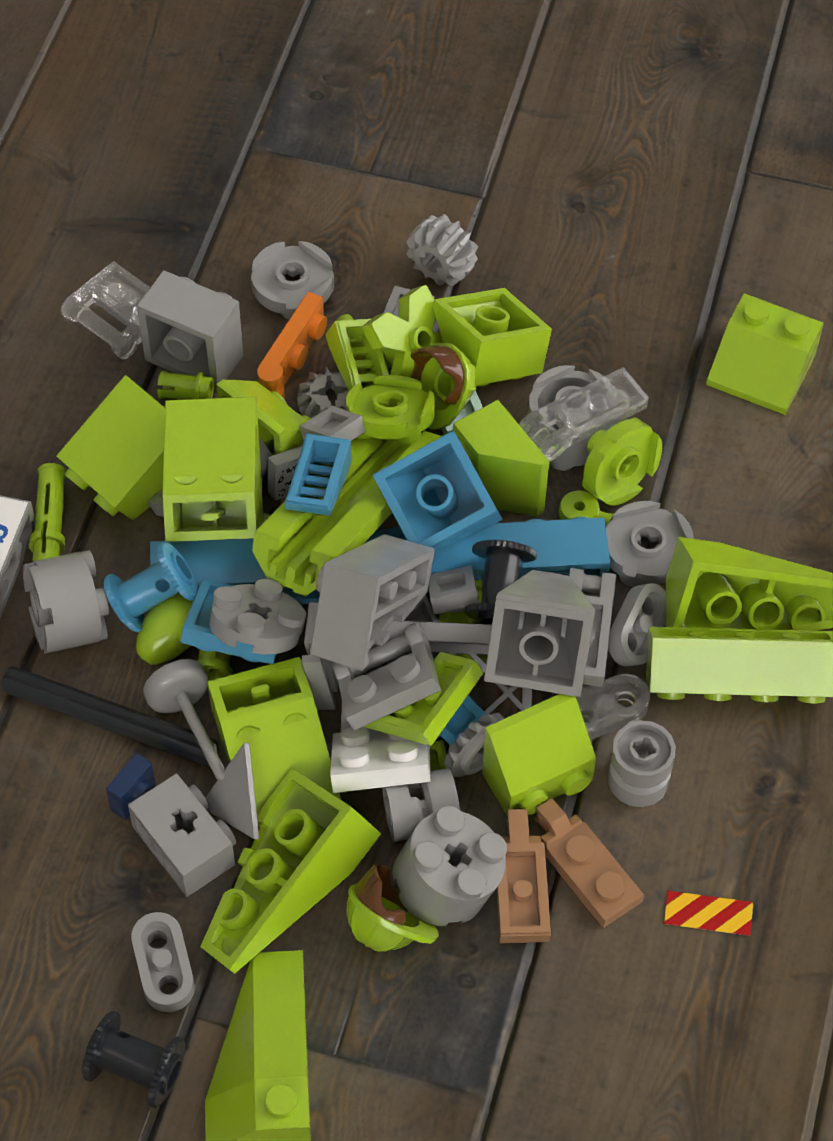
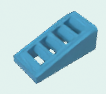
[285,433,352,516]

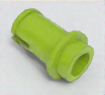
[157,371,214,400]

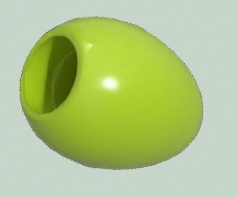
[136,593,193,665]

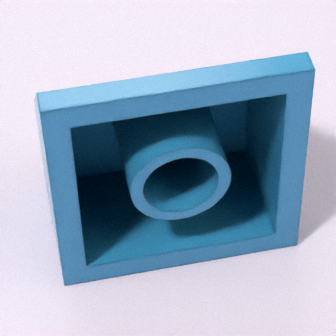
[373,430,503,550]

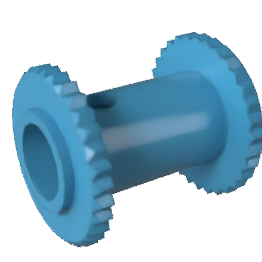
[104,542,198,632]

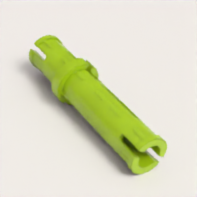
[29,463,66,562]

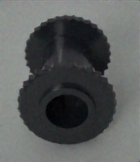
[465,540,537,625]
[82,1011,185,1108]

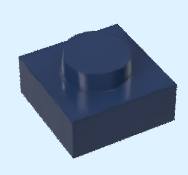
[106,754,156,821]

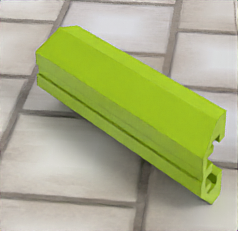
[252,431,443,596]

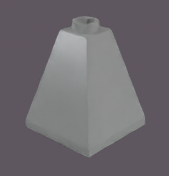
[484,570,595,697]

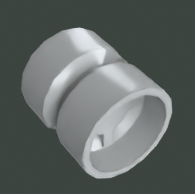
[608,720,676,807]
[382,768,460,842]

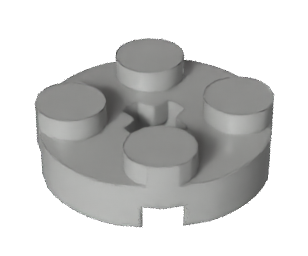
[251,241,334,320]
[606,501,694,587]
[209,579,306,654]

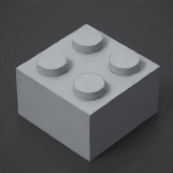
[137,270,244,390]

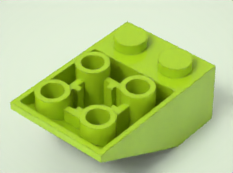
[163,396,264,542]
[207,657,341,828]

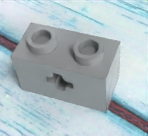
[128,773,236,897]

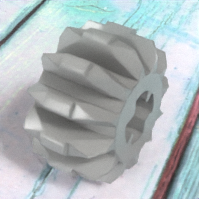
[406,214,478,286]

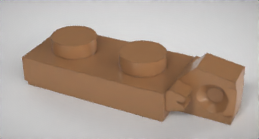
[535,798,644,928]
[496,809,551,943]

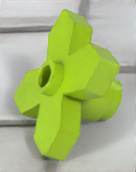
[362,285,443,377]

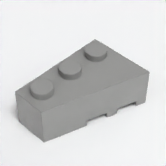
[310,534,435,671]

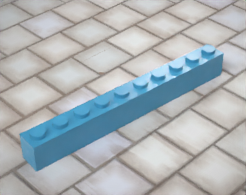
[150,517,610,604]

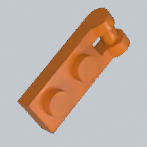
[257,292,327,399]

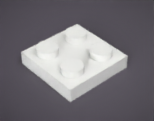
[330,727,431,793]

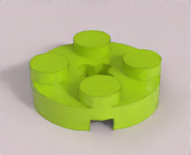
[346,375,435,444]
[582,417,662,506]

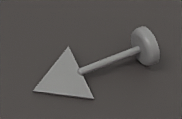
[143,659,259,839]

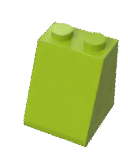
[57,375,165,520]

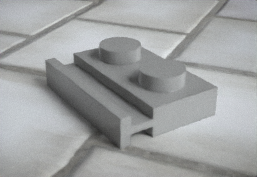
[302,602,339,710]

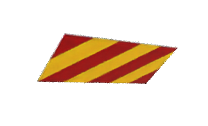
[664,890,753,936]

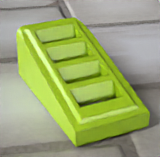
[325,319,390,391]

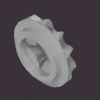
[297,367,363,419]
[444,712,505,777]

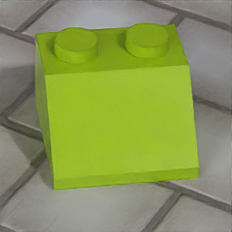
[433,288,552,386]
[706,293,824,415]
[216,379,311,456]
[453,400,549,517]
[482,694,596,817]

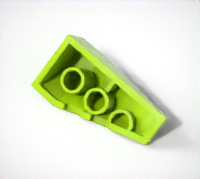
[666,537,833,631]
[200,768,381,974]
[205,950,311,1141]

